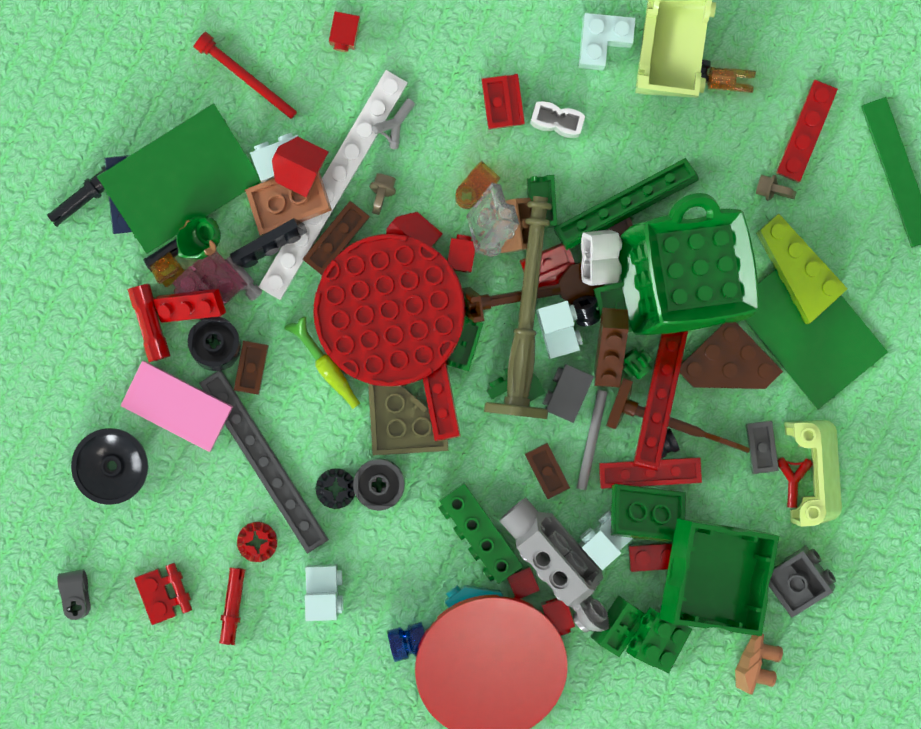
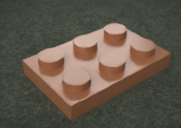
[245,172,332,236]

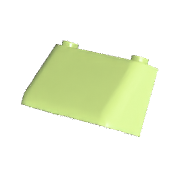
[635,0,716,98]
[784,420,842,527]

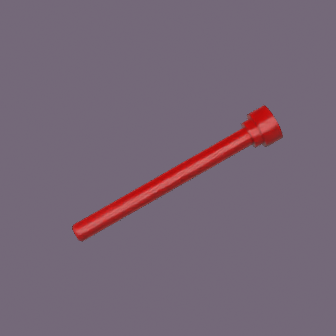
[193,32,297,119]

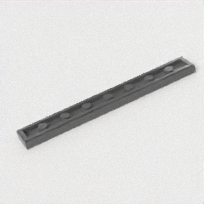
[199,370,329,554]

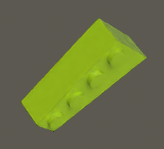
[756,214,848,324]

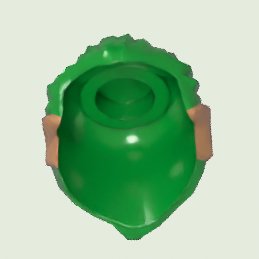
[176,216,221,259]

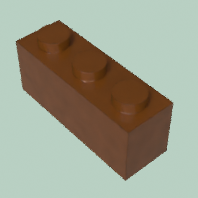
[594,308,629,387]

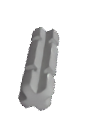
[222,257,262,301]

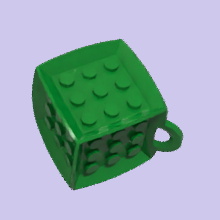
[619,193,759,335]

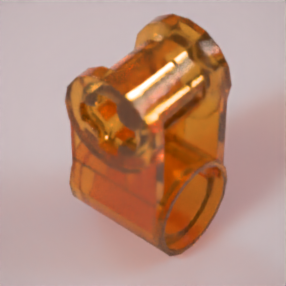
[455,161,501,209]

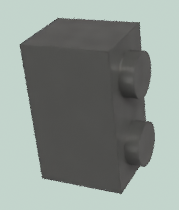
[543,364,594,423]

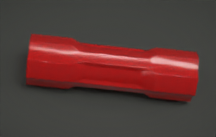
[127,283,171,362]

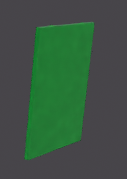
[96,103,261,254]
[745,269,888,410]

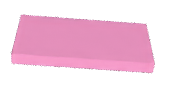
[121,360,233,452]

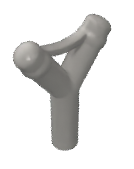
[372,98,415,149]

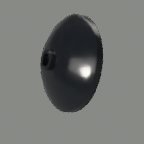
[71,428,148,505]

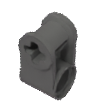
[57,569,91,620]

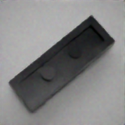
[230,218,307,268]

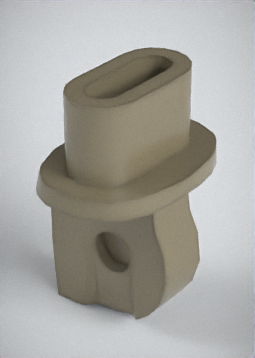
[369,173,396,215]
[756,175,797,201]

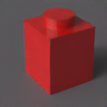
[329,11,360,52]
[448,234,476,273]
[541,598,575,636]

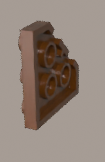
[679,322,783,389]

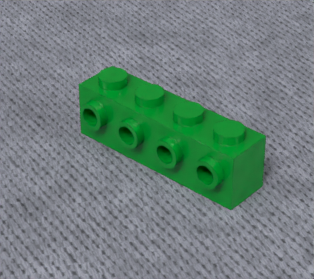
[438,483,523,584]

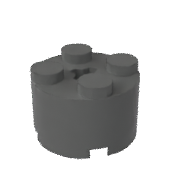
[353,458,405,511]

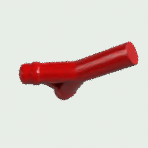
[777,457,813,508]

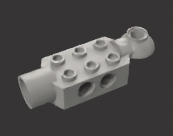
[499,497,609,632]

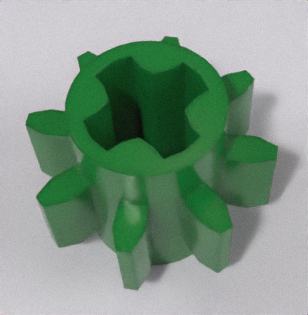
[623,348,653,379]

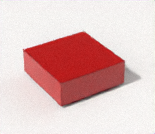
[507,567,540,599]

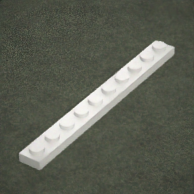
[259,70,408,300]

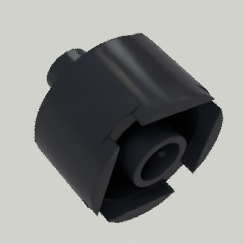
[188,317,241,371]

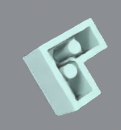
[578,13,635,71]
[536,301,583,359]
[579,511,633,571]
[305,564,343,621]

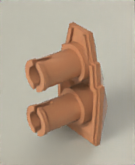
[735,633,783,695]

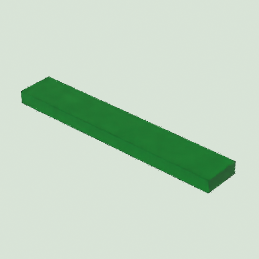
[861,97,921,248]
[554,158,699,251]

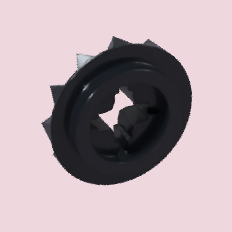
[315,468,355,509]

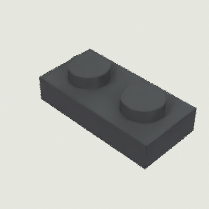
[746,420,779,474]

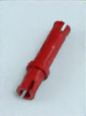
[219,567,246,645]

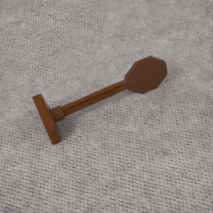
[462,262,605,323]
[606,378,750,453]

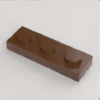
[302,201,370,275]

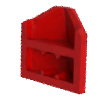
[272,136,329,198]
[386,212,443,247]

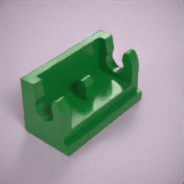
[527,175,557,228]
[446,317,484,372]
[591,595,645,657]

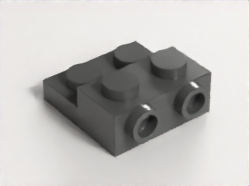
[769,545,836,618]

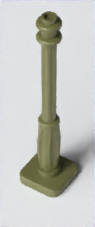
[484,196,552,419]

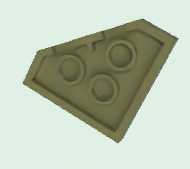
[368,383,449,456]

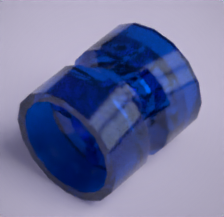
[387,622,425,662]

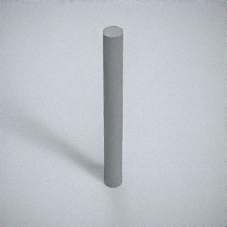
[577,390,608,490]

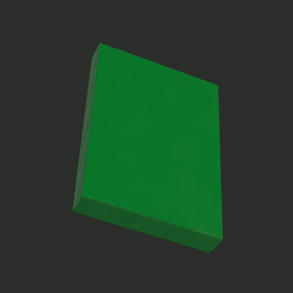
[611,484,686,542]

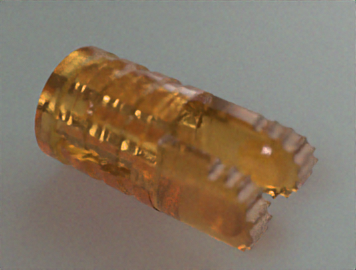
[708,67,756,93]

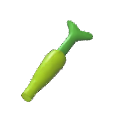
[284,316,360,409]

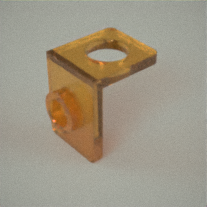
[149,252,186,287]

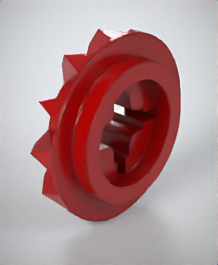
[237,522,277,562]

